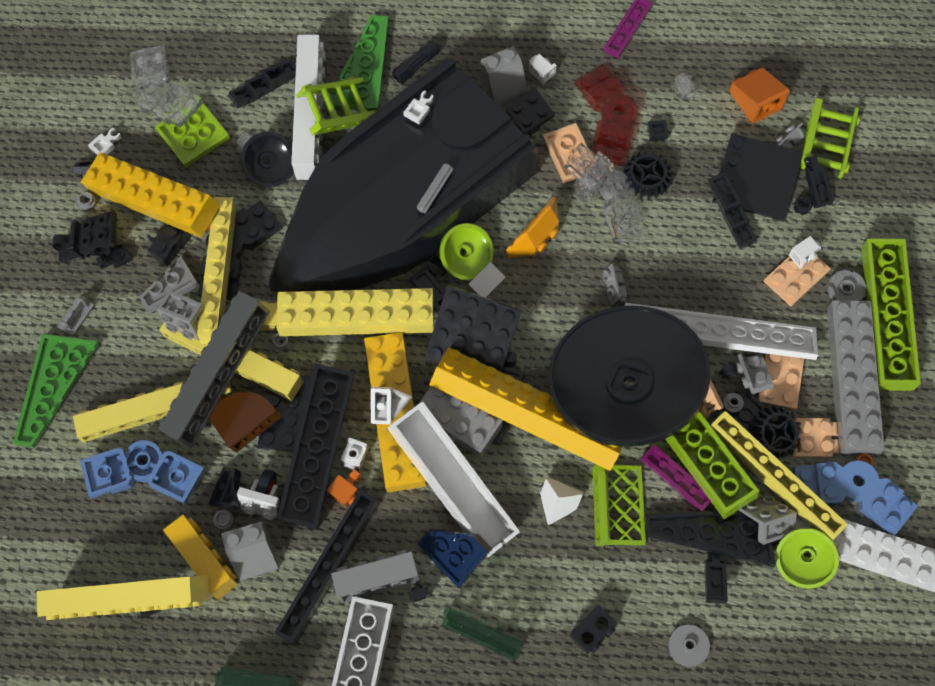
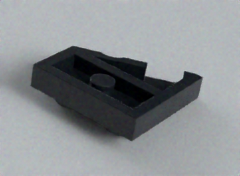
[209,467,241,510]

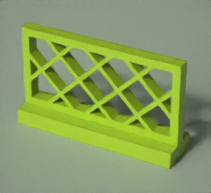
[592,464,646,546]

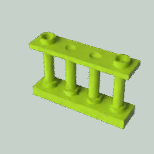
[296,76,376,136]
[799,98,860,179]

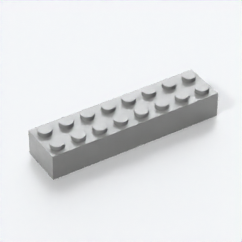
[827,301,884,456]

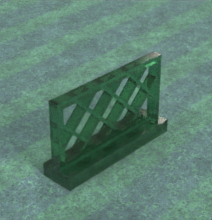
[441,608,525,662]

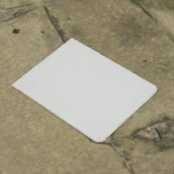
[469,262,505,297]

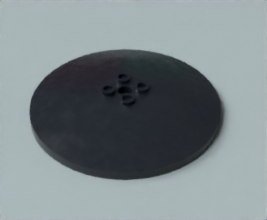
[549,306,710,447]

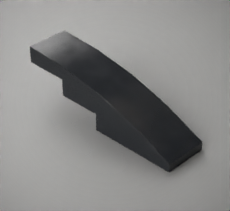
[228,59,296,109]
[708,172,757,249]

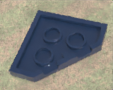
[417,529,492,588]

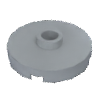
[827,269,866,301]
[668,624,710,667]

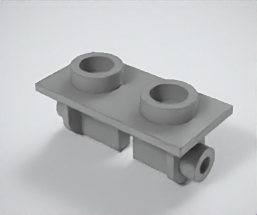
[773,122,806,149]
[603,264,628,305]
[57,295,94,336]

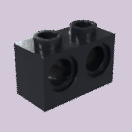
[569,605,617,654]

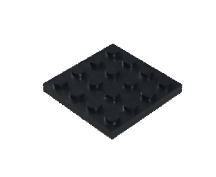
[424,285,522,373]
[257,376,312,452]

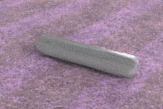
[417,164,453,213]

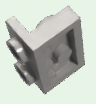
[736,353,774,395]

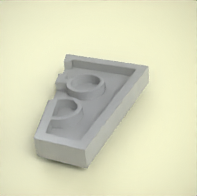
[139,256,199,314]

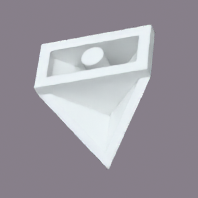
[371,387,412,425]
[540,477,584,525]

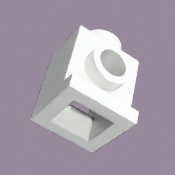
[529,54,557,84]
[789,236,821,270]
[340,438,369,471]

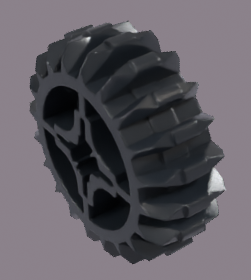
[623,150,673,200]
[749,405,802,459]

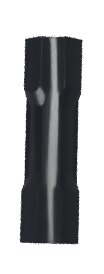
[392,39,440,85]

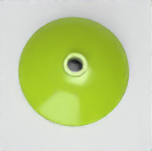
[440,223,494,280]
[775,528,839,589]

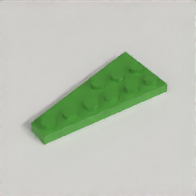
[325,15,389,111]
[13,334,100,448]

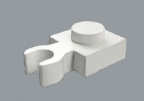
[403,91,433,125]
[88,128,122,155]

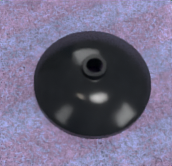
[241,132,294,187]

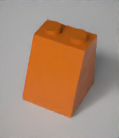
[729,67,790,124]

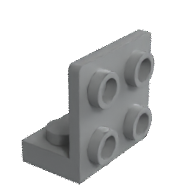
[157,290,204,341]
[739,496,797,545]

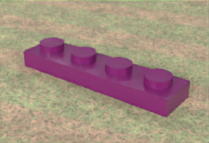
[603,0,653,59]
[641,444,711,511]

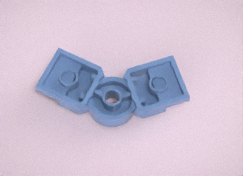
[80,440,205,504]
[793,461,918,536]

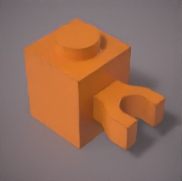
[326,469,361,508]

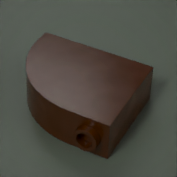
[209,392,283,453]

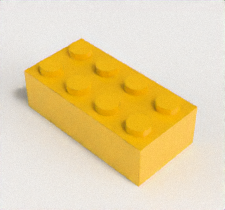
[163,515,238,600]

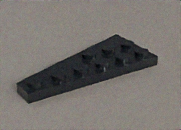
[644,510,776,567]

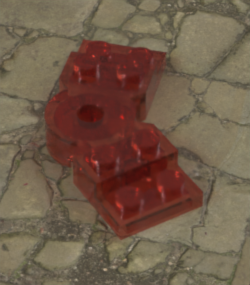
[575,65,638,167]

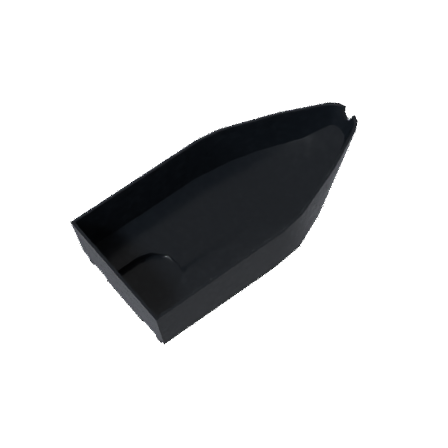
[269,58,540,293]

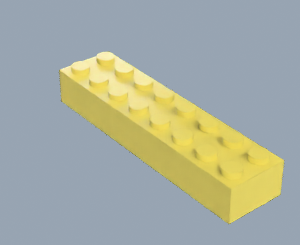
[277,288,434,336]
[37,575,210,620]

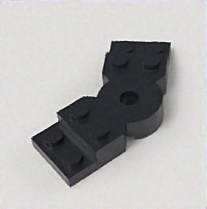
[198,200,283,300]

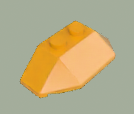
[506,196,559,258]

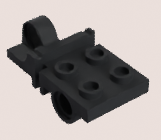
[52,210,117,263]

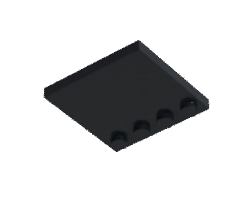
[712,133,803,222]

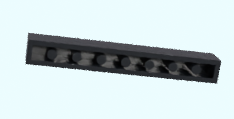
[274,490,379,646]

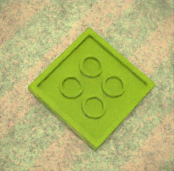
[154,98,230,168]

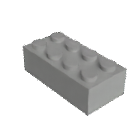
[419,386,503,459]
[331,550,420,603]

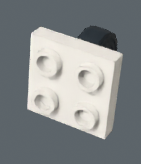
[237,469,280,520]

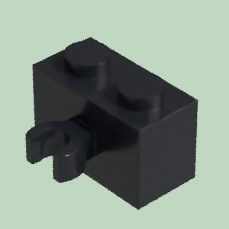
[147,224,190,267]

